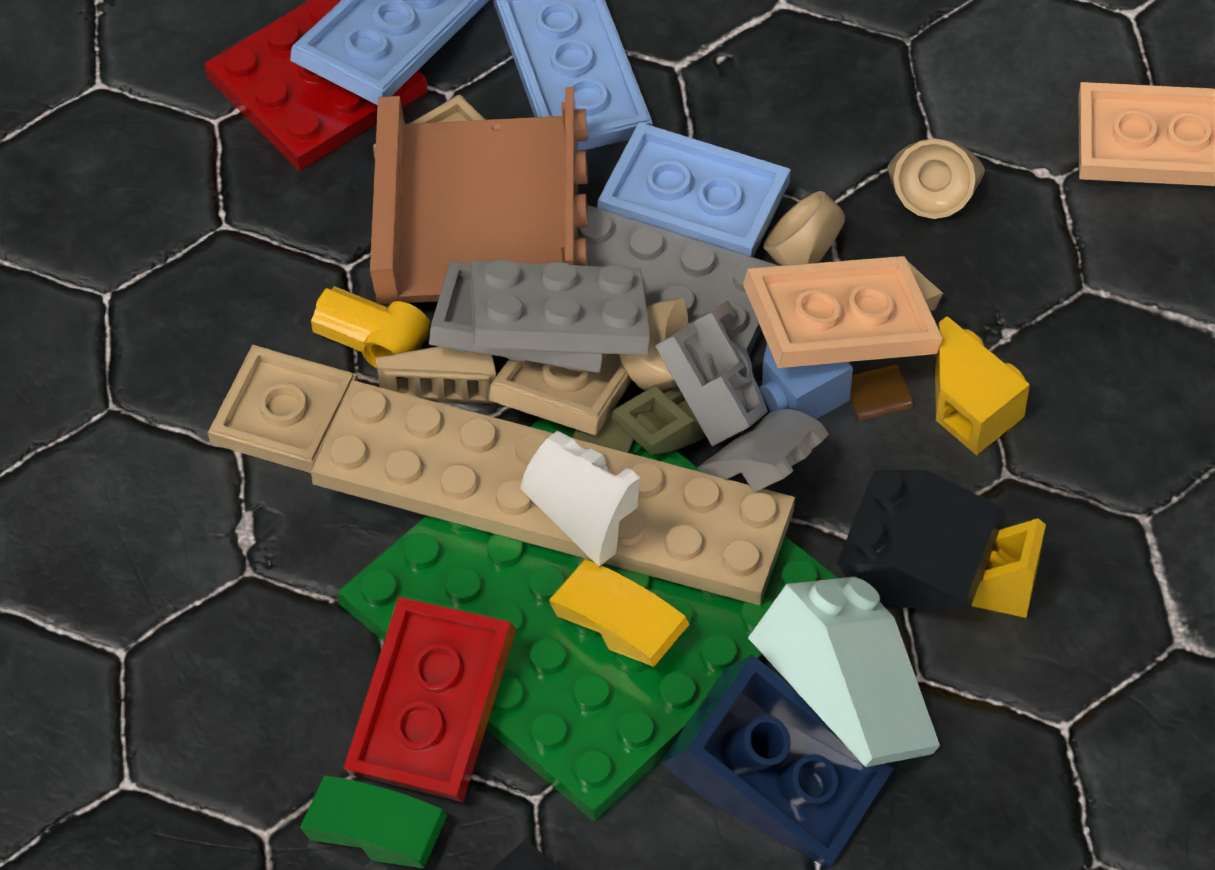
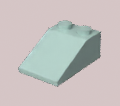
[748,577,940,767]

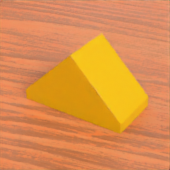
[971,518,1046,618]

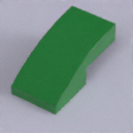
[300,775,447,868]

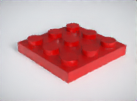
[204,0,428,172]

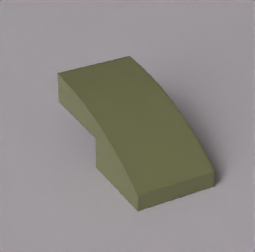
[611,386,707,454]

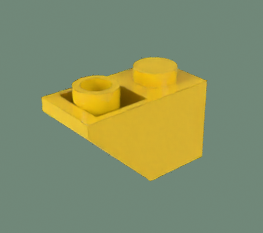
[935,316,1030,455]

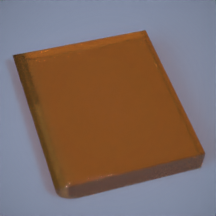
[850,364,913,422]

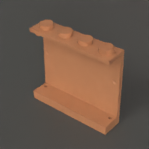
[370,87,588,304]

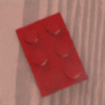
[343,597,517,802]

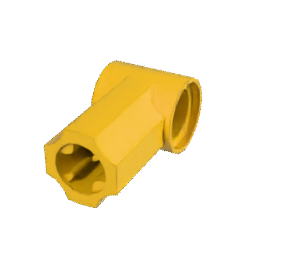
[311,286,431,369]

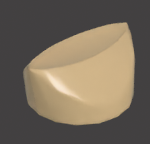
[887,138,985,219]
[763,191,845,266]
[619,298,689,393]

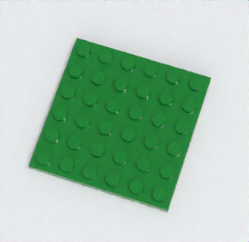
[337,405,838,822]

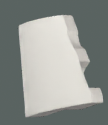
[520,431,640,567]

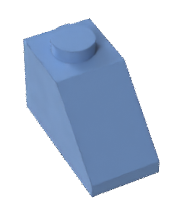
[760,344,853,419]

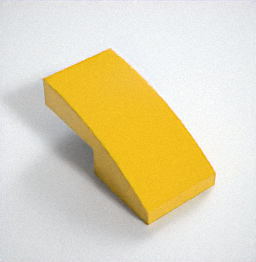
[549,559,690,667]

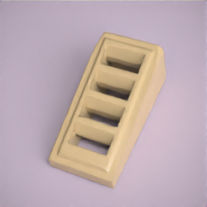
[376,346,496,404]

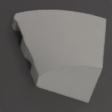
[655,300,768,446]
[697,409,829,492]

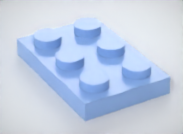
[598,122,790,257]

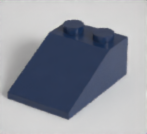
[660,655,893,868]

